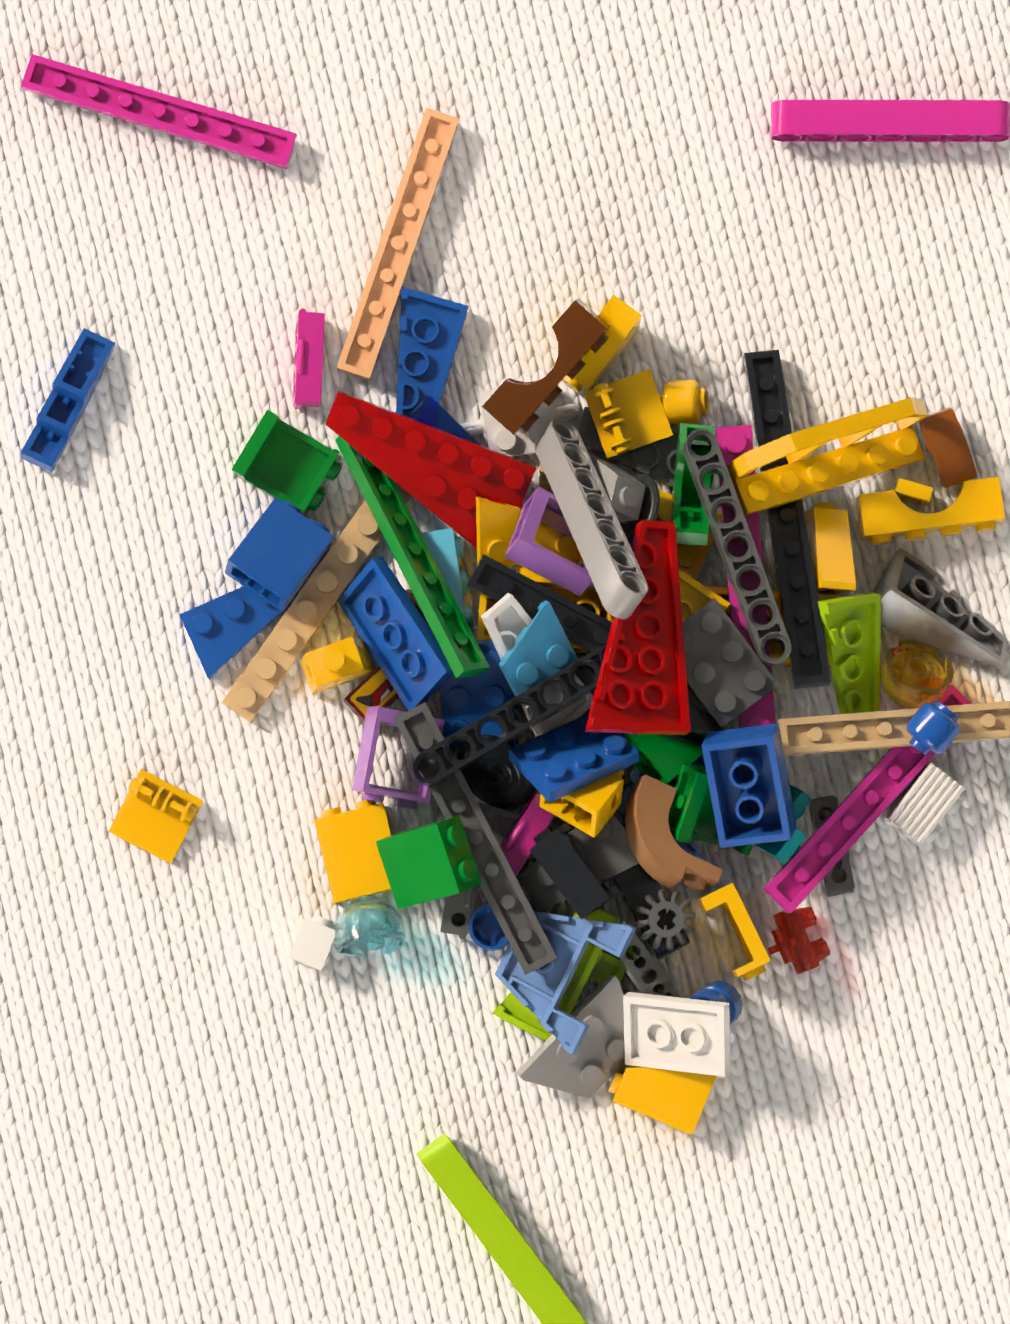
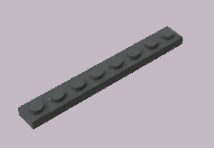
[394,702,558,975]

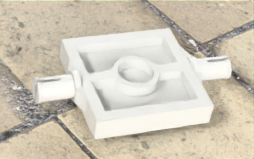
[459,388,579,457]

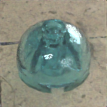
[334,895,406,957]

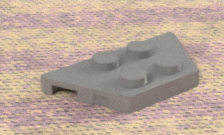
[515,973,625,1099]

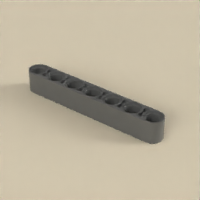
[683,429,792,667]

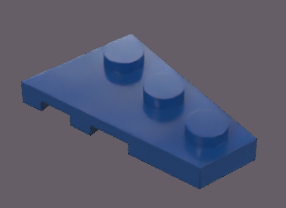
[180,586,291,680]

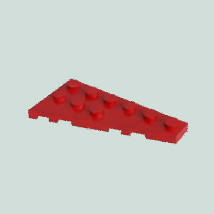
[585,520,691,735]

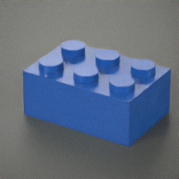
[701,723,797,848]

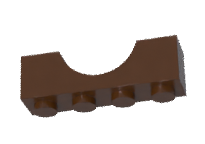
[482,298,610,435]

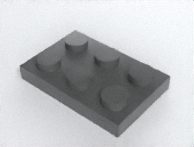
[683,599,779,729]

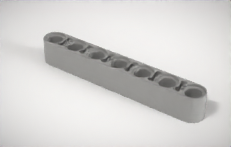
[535,418,649,619]

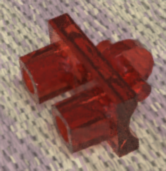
[767,907,831,974]

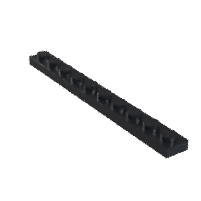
[743,349,831,689]

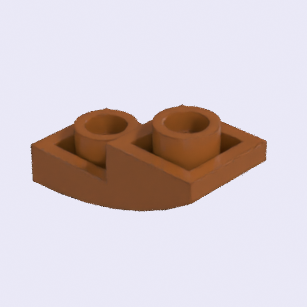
[919,407,978,488]

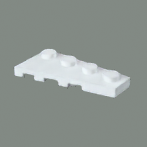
[481,593,593,737]

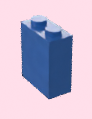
[225,497,334,612]

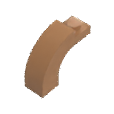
[625,774,723,891]

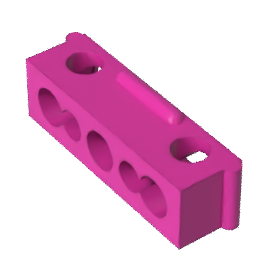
[292,308,325,410]
[500,792,554,876]

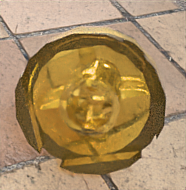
[880,640,954,709]

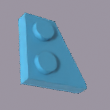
[499,600,579,696]

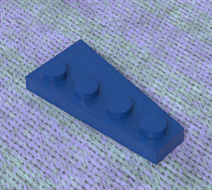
[396,287,469,427]

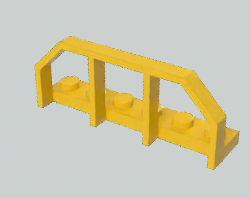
[726,398,929,516]

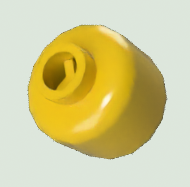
[659,380,709,426]

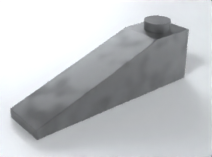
[872,548,1009,668]

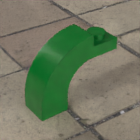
[671,423,715,546]

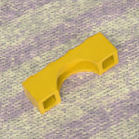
[856,477,1005,545]

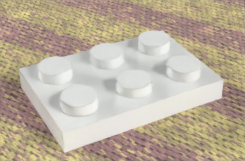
[623,992,730,1077]

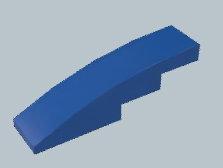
[20,328,115,473]

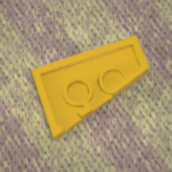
[476,496,583,566]

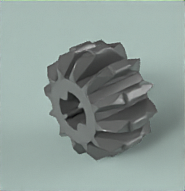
[635,889,696,951]

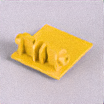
[583,369,673,459]
[108,769,204,864]

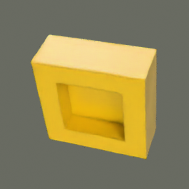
[894,478,933,506]

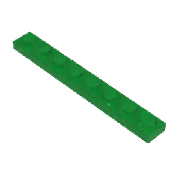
[335,436,490,678]

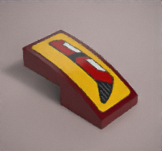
[343,666,399,723]

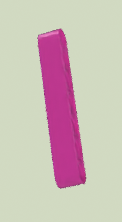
[771,100,1010,142]

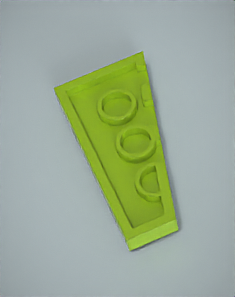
[492,907,619,1041]

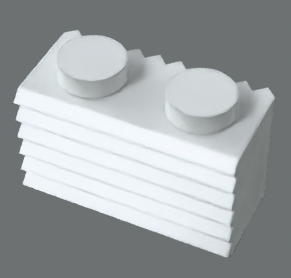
[885,763,964,846]

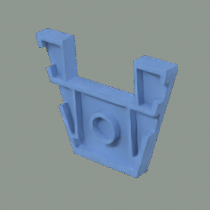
[495,911,637,1055]

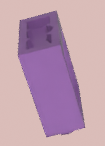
[505,487,594,596]
[352,706,445,809]

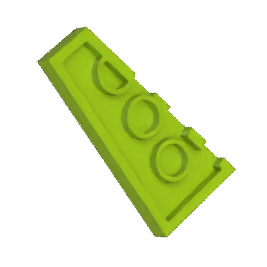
[818,592,881,714]

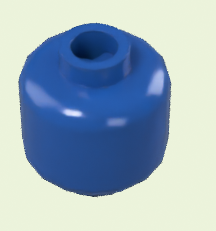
[906,701,960,755]

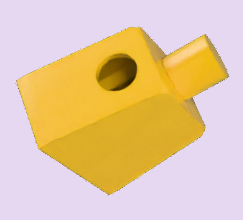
[300,636,374,695]
[539,769,624,838]

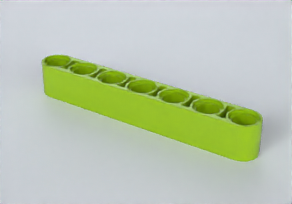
[416,1132,588,1324]

